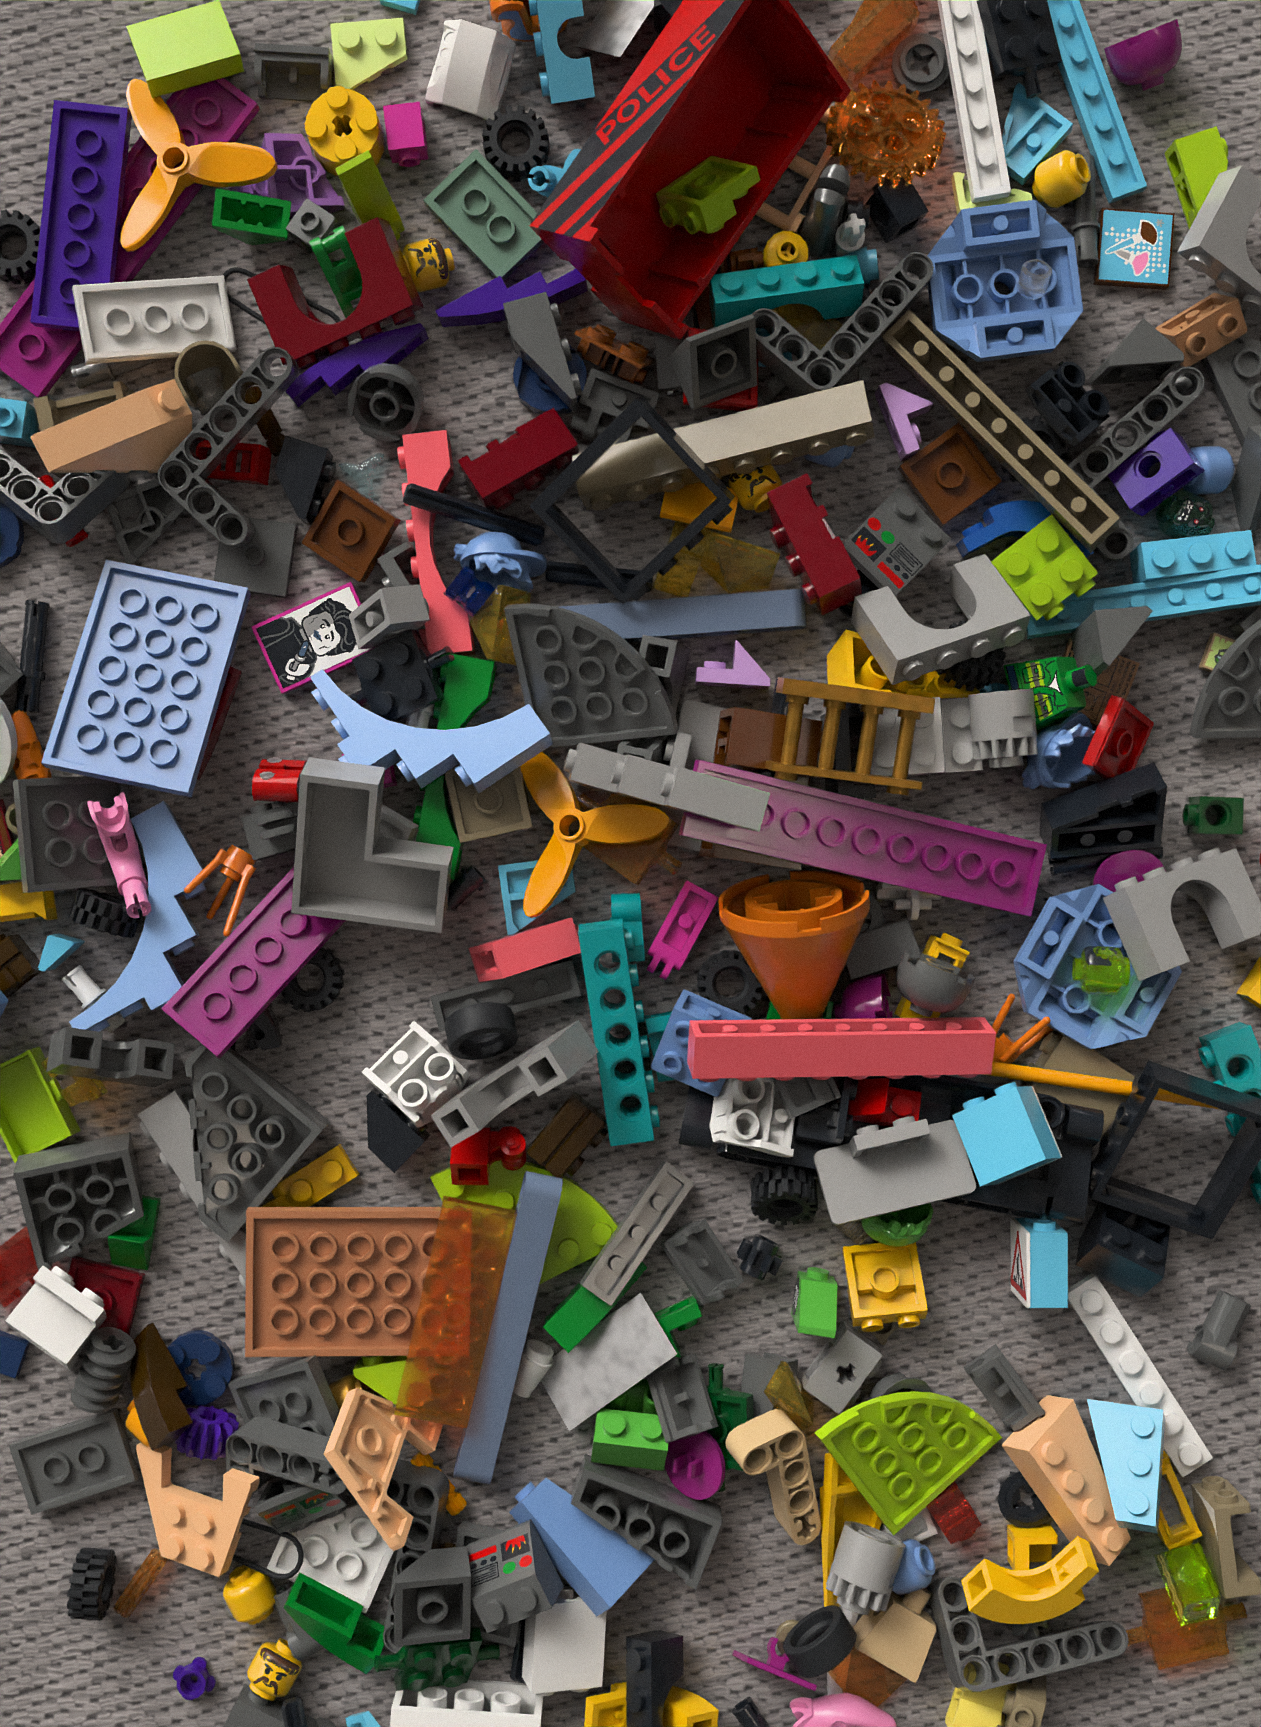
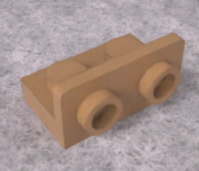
[1155,293,1247,367]

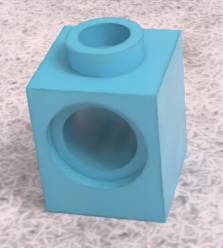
[0,398,39,448]

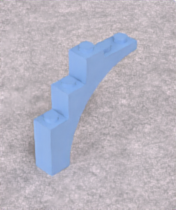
[310,669,553,793]
[69,801,210,1032]

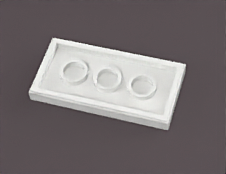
[72,275,237,364]

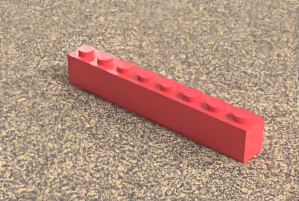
[687,1017,996,1082]

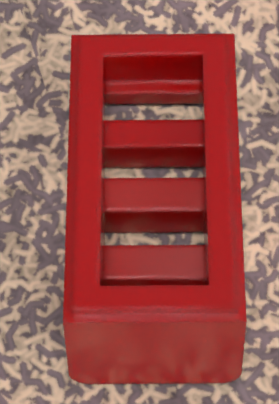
[196,440,272,485]

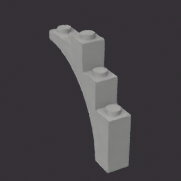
[563,743,770,831]

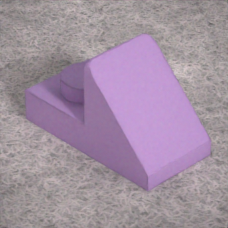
[875,383,933,461]
[695,640,770,690]

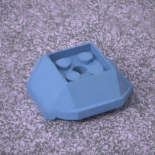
[927,200,1083,362]
[1013,884,1182,1050]

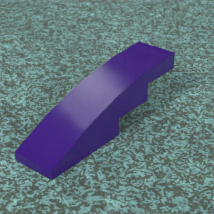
[435,269,588,327]
[285,323,429,407]

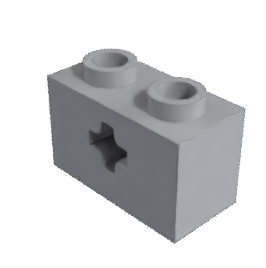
[801,1321,883,1414]

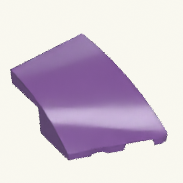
[228,133,344,219]

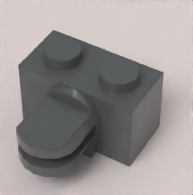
[241,802,298,860]

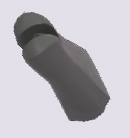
[798,164,851,257]

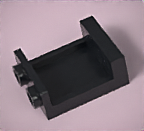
[820,702,876,800]

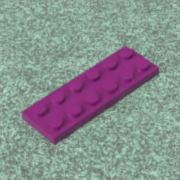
[161,867,346,1059]

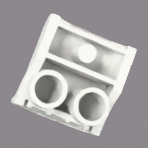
[425,19,516,120]
[362,1021,469,1128]
[710,1078,795,1158]

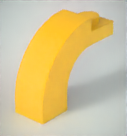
[961,1536,1099,1624]
[584,1682,719,1727]

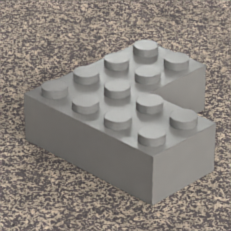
[291,757,454,933]

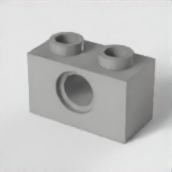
[349,584,430,650]

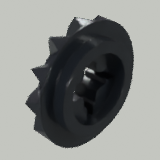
[996,1471,1051,1528]

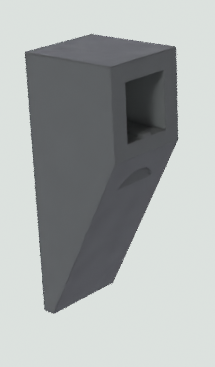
[503,292,582,411]

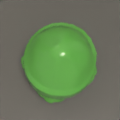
[861,1203,934,1247]

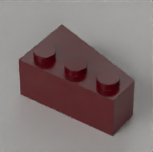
[458,408,579,512]
[767,473,862,616]

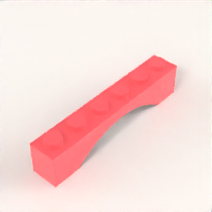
[397,430,476,656]

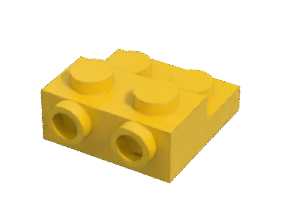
[842,1242,928,1332]

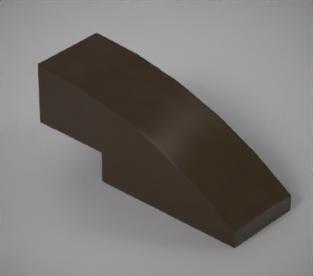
[130,1323,193,1451]

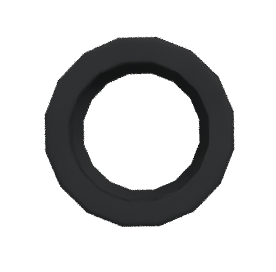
[445,1002,518,1060]
[783,1605,857,1678]

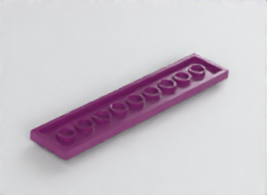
[0,78,260,398]
[679,760,1047,917]

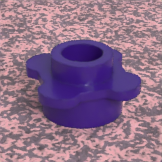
[173,1657,216,1700]

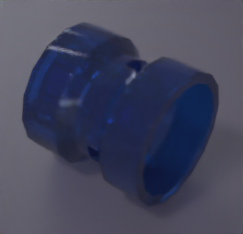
[443,565,495,617]

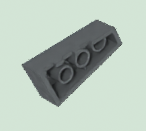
[571,1454,723,1590]

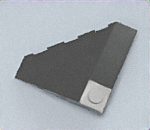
[185,1044,330,1243]

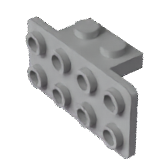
[654,700,728,852]
[814,1116,976,1225]

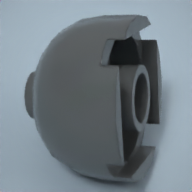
[348,363,424,442]
[896,950,976,1017]

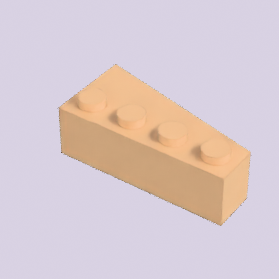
[1002,1395,1131,1566]

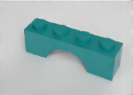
[709,255,864,328]

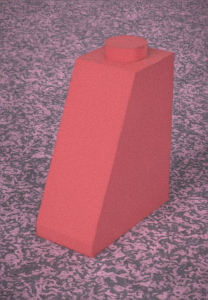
[469,917,581,982]

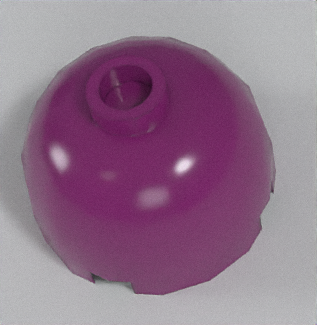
[1104,19,1182,91]
[835,974,893,1019]

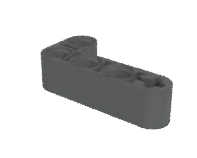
[226,1416,347,1495]

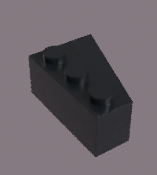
[1040,762,1167,859]

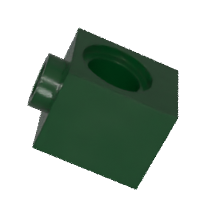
[1182,796,1244,835]

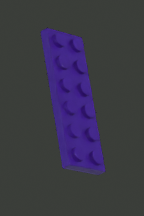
[30,100,132,331]

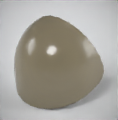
[174,340,243,408]

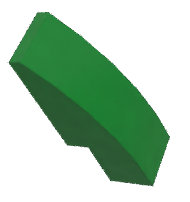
[543,1262,647,1353]
[283,1572,384,1674]

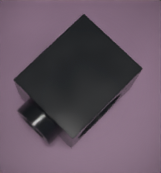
[865,173,929,243]

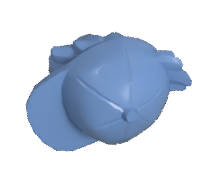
[453,532,547,598]
[1022,712,1096,789]

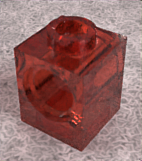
[927,1481,982,1545]

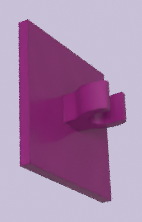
[732,1637,817,1691]

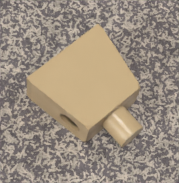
[853,1588,937,1683]

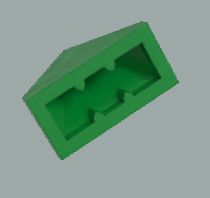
[212,188,292,245]

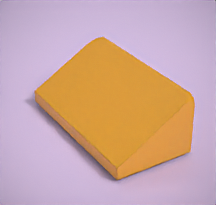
[659,482,739,533]

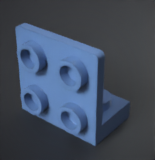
[651,989,751,1097]

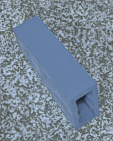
[509,1478,655,1617]

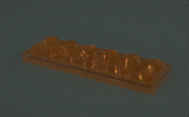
[394,1196,517,1428]

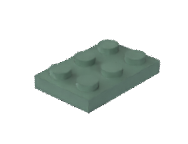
[423,149,544,281]

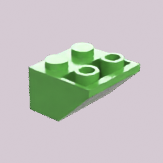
[591,1379,668,1471]

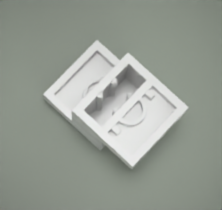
[870,697,983,776]
[5,1266,107,1370]

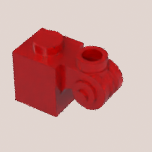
[450,1126,527,1185]

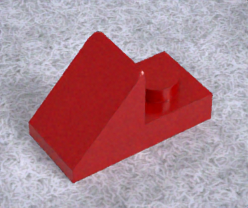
[847,1078,922,1127]

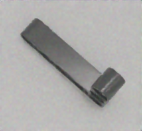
[751,252,934,396]
[158,347,298,547]
[1068,366,1205,561]
[0,449,130,544]
[344,1459,450,1654]
[929,1577,1129,1692]

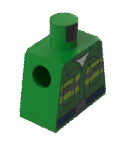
[1003,657,1097,732]

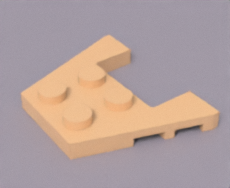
[324,1388,443,1551]
[136,1443,260,1577]

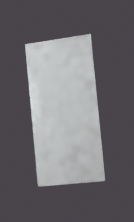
[577,0,654,57]
[541,1293,677,1431]

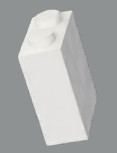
[522,1586,607,1696]

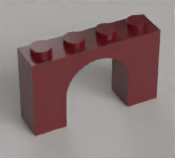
[247,217,424,370]

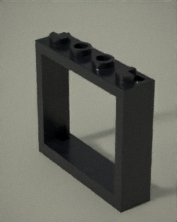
[529,395,735,604]
[1088,1060,1261,1239]

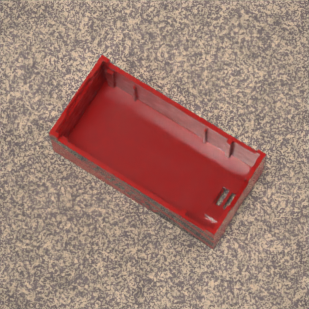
[529,0,851,340]

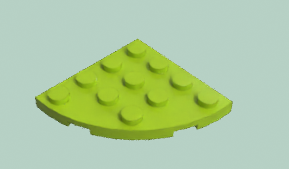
[430,1160,618,1301]
[815,1391,1002,1536]

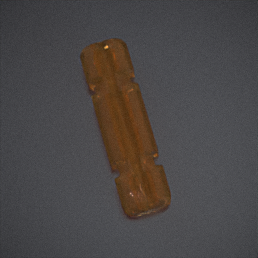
[114,1548,168,1618]

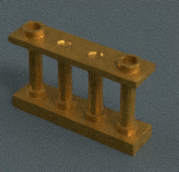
[765,677,935,795]

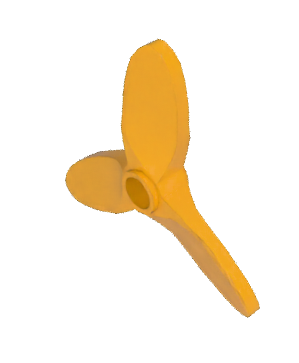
[120,79,278,252]
[520,751,672,918]

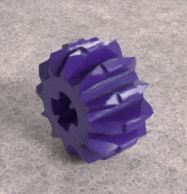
[175,1405,239,1461]

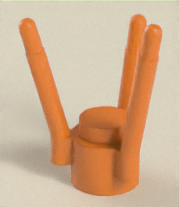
[184,845,256,937]
[991,994,1054,1064]

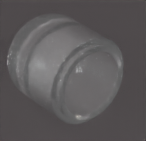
[1017,259,1052,300]

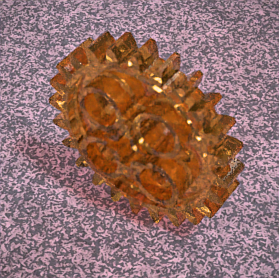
[824,80,946,186]

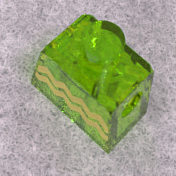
[1154,1543,1221,1627]

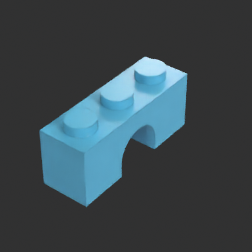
[528,0,595,104]
[1130,530,1257,584]

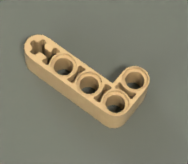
[726,1409,821,1545]

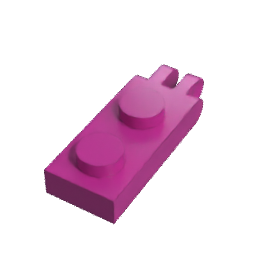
[646,880,719,980]

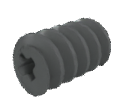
[70,1327,136,1413]

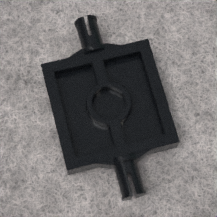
[977,0,1062,99]
[348,630,455,722]

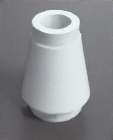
[513,1339,554,1398]

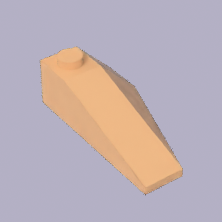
[30,379,192,473]

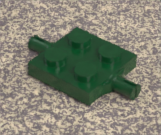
[706,1363,754,1492]
[374,1627,500,1692]

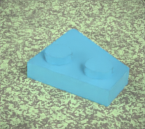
[1002,83,1073,186]
[498,860,576,935]

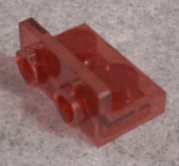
[0,1226,51,1308]

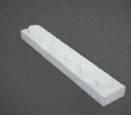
[937,0,1011,203]
[1068,1274,1213,1477]

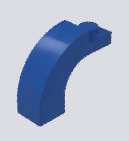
[956,500,1094,558]

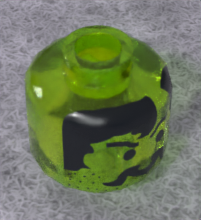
[1072,946,1130,995]

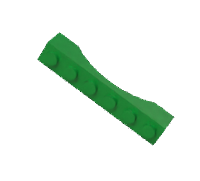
[413,654,497,880]

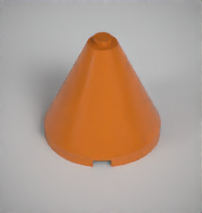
[718,870,870,1019]

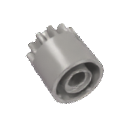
[968,689,1038,768]
[826,1521,906,1615]

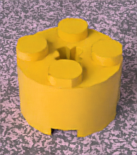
[304,86,384,176]

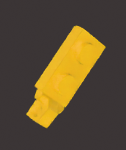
[262,1144,359,1207]

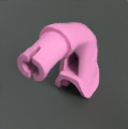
[87,792,151,918]
[790,1693,897,1727]

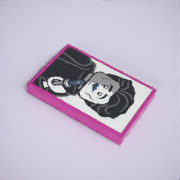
[251,582,373,694]

